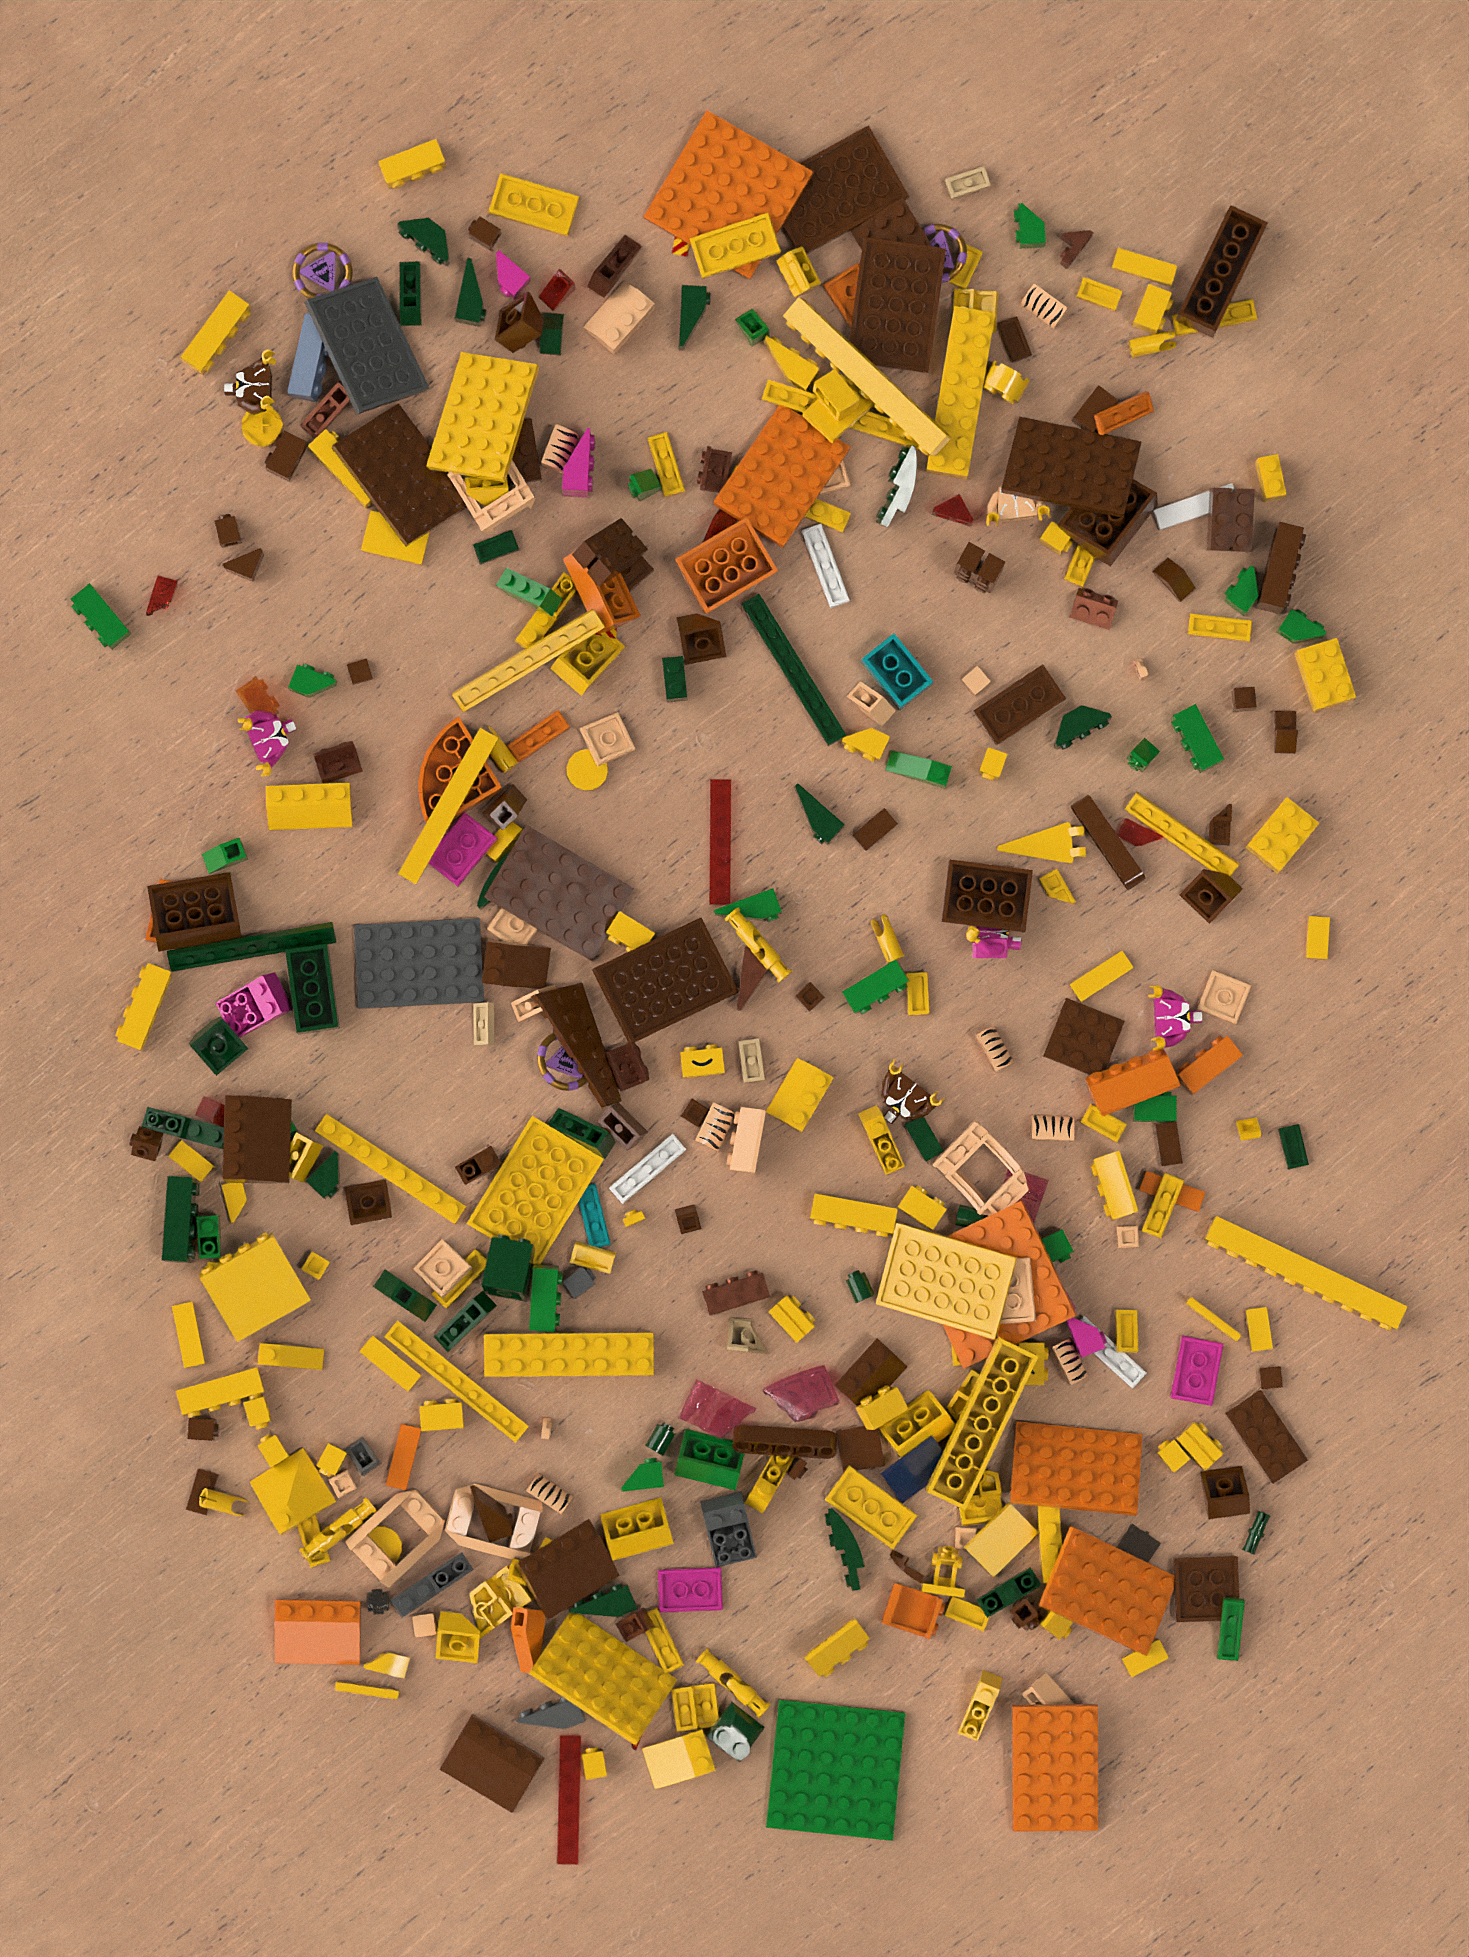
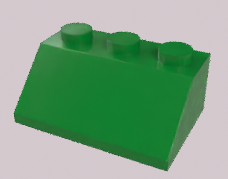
[674,1429,745,1491]

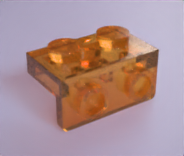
[235,676,280,715]

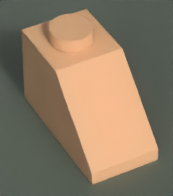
[847,681,896,726]
[511,985,556,1022]

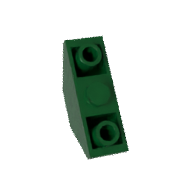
[397,218,450,266]
[1054,705,1112,750]
[373,1270,437,1322]
[976,1567,1042,1618]

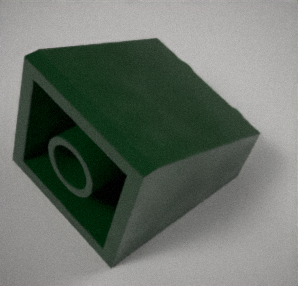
[481,1235,535,1302]

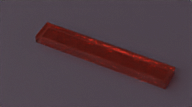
[709,779,731,905]
[557,1735,581,1865]

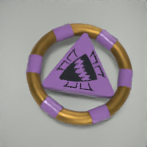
[923,224,967,283]
[292,243,353,299]
[537,1032,587,1091]

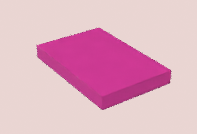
[429,812,498,887]
[1170,1336,1224,1406]
[658,1567,723,1613]

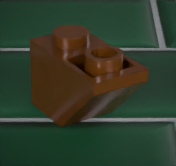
[483,784,527,830]
[455,1146,502,1185]

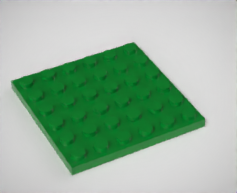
[766,1700,906,1841]

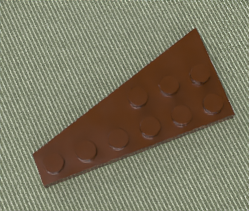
[531,982,622,1108]

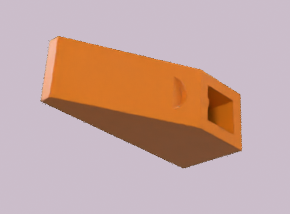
[511,1607,546,1673]

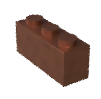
[702,1270,770,1316]

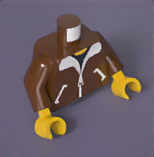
[224,349,276,415]
[881,1059,945,1124]

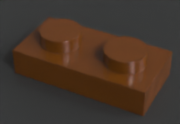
[186,1469,219,1515]

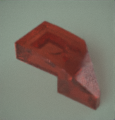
[146,575,178,616]
[1117,818,1163,847]

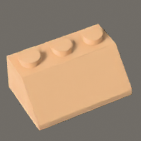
[583,281,655,355]
[726,1107,766,1175]

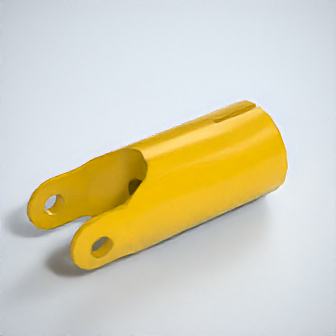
[1128,331,1177,358]
[488,726,518,774]
[871,914,905,964]
[199,1488,249,1517]

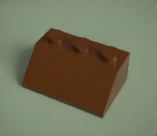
[834,1338,908,1406]

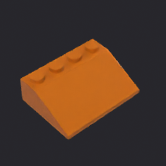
[675,517,778,614]
[274,1599,362,1665]

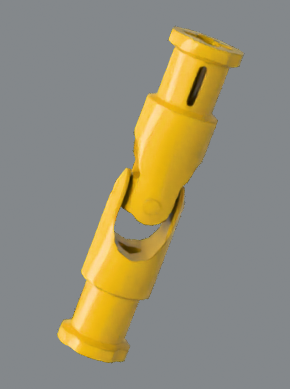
[725,907,792,983]
[299,1497,377,1564]
[695,1647,771,1718]

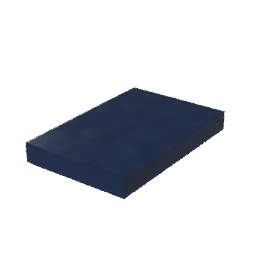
[881,1435,943,1503]

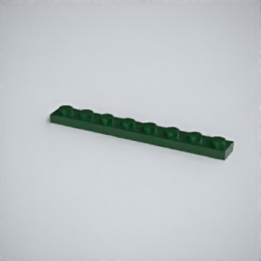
[741,594,846,747]
[167,922,337,972]

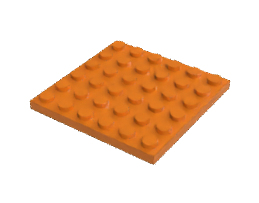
[644,110,814,280]
[943,1200,1077,1369]

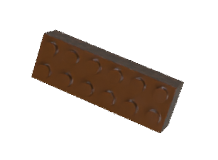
[1176,205,1268,338]

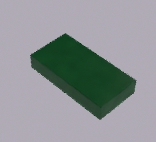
[473,530,519,565]
[905,1117,944,1162]
[1278,1124,1309,1170]

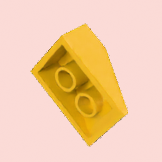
[550,634,626,696]
[642,1728,716,1789]

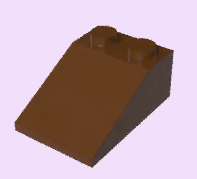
[482,939,551,989]

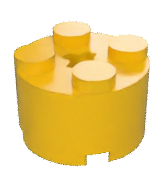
[983,360,1030,405]

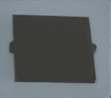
[1116,1524,1161,1563]

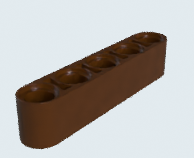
[1071,795,1146,891]
[733,1425,837,1459]

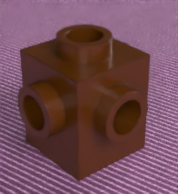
[129,1126,164,1162]
[1010,1598,1043,1631]

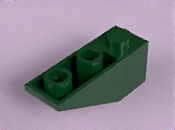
[569,1583,638,1617]

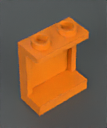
[881,1582,945,1639]

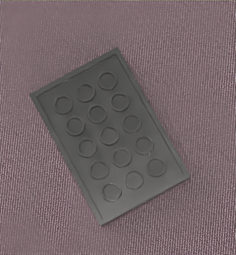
[304,277,429,415]
[354,918,484,1009]

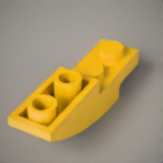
[515,573,577,649]

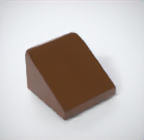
[675,1204,701,1234]

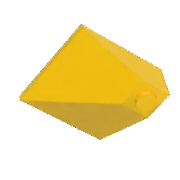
[250,1448,337,1536]

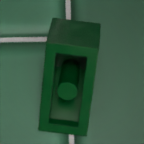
[306,1151,340,1199]

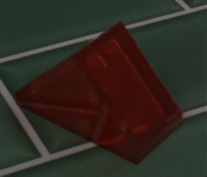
[539,269,575,311]
[932,494,974,527]
[195,1096,225,1128]

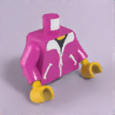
[238,710,296,777]
[966,926,1022,958]
[1148,985,1202,1051]

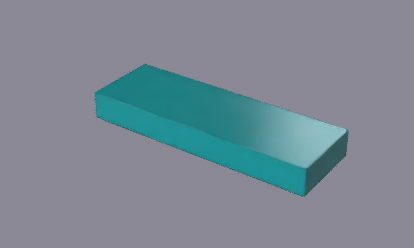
[579,1183,611,1248]

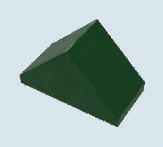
[540,312,564,356]

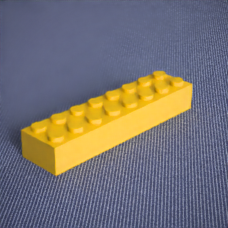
[926,306,995,480]
[484,1333,654,1377]
[925,1337,1038,1510]

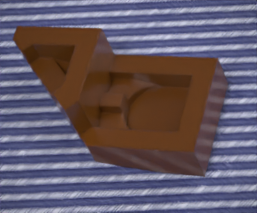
[1208,804,1232,846]
[890,1550,924,1583]

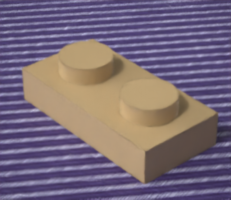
[945,166,991,200]
[473,1002,494,1046]
[738,1038,765,1083]

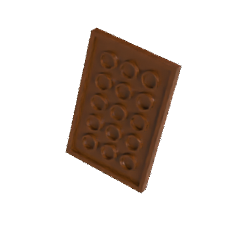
[783,125,909,254]
[849,237,946,373]
[332,403,467,547]
[1001,416,1142,518]
[483,825,634,961]
[592,917,739,1045]

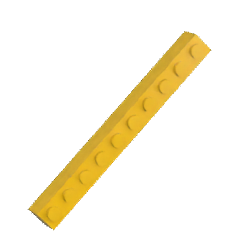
[783,297,952,456]
[1204,1216,1408,1331]

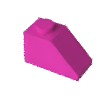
[496,250,531,300]
[1066,1318,1107,1358]

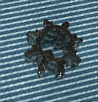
[367,1589,389,1615]

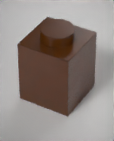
[468,216,502,251]
[214,514,242,548]
[1232,687,1257,712]
[187,1418,219,1441]

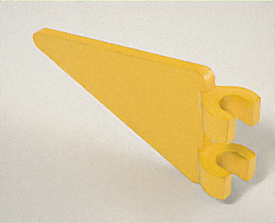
[997,822,1086,864]

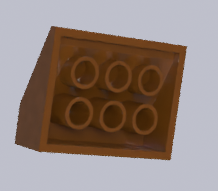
[1058,479,1158,567]
[942,859,1033,933]
[147,872,241,952]
[222,1095,292,1183]
[515,1519,620,1620]
[439,1714,545,1813]

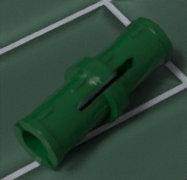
[1242,1511,1270,1555]

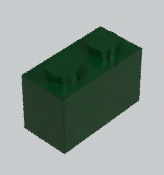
[662,656,687,703]

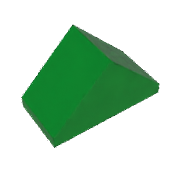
[735,308,770,347]

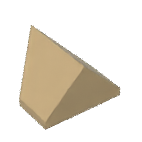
[727,1317,768,1354]

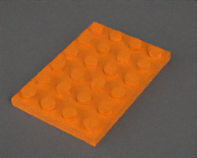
[713,405,851,548]
[1010,1421,1142,1516]
[1038,1527,1175,1656]
[1012,1704,1098,1832]

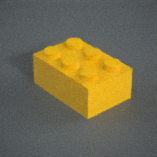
[1295,638,1356,713]
[1245,797,1319,874]

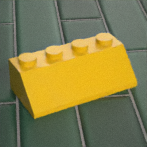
[266,783,353,830]

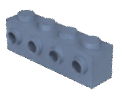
[287,313,329,402]

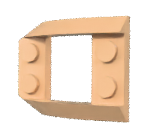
[447,460,535,533]
[933,1120,1029,1216]
[444,1483,542,1560]
[345,1489,445,1588]

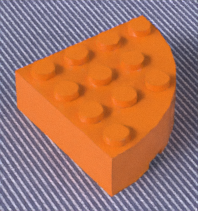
[418,716,503,823]

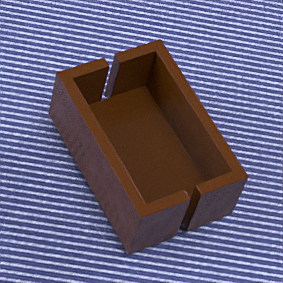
[1207,487,1255,552]
[572,518,648,586]
[954,542,1006,594]

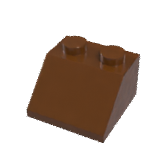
[495,291,544,353]
[1200,1466,1250,1520]

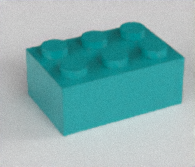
[861,633,934,711]

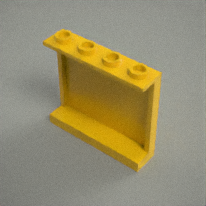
[199,1232,311,1342]

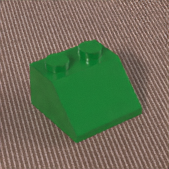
[621,1458,664,1492]

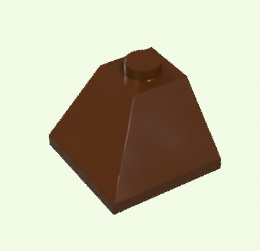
[676,613,726,665]
[1180,869,1243,924]

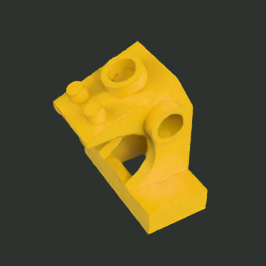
[921,1546,965,1598]

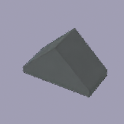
[346,1437,382,1476]

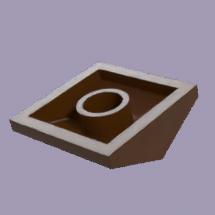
[345,1179,392,1225]

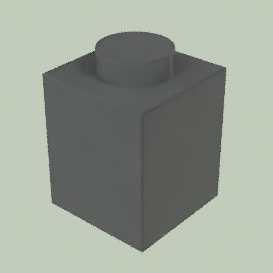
[563,1267,596,1299]

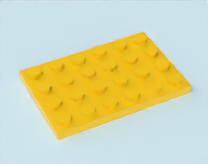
[426,352,540,482]
[466,1116,604,1265]
[876,1222,1018,1340]
[529,1612,678,1745]

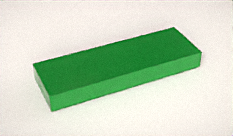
[1217,1597,1245,1661]

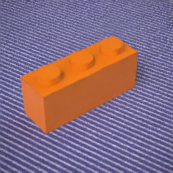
[1177,1035,1243,1095]

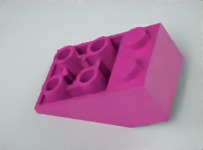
[562,428,595,498]
[216,972,293,1038]

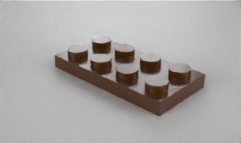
[973,664,1066,745]
[1225,1390,1308,1484]

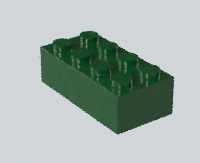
[285,944,340,1035]
[162,1176,200,1263]

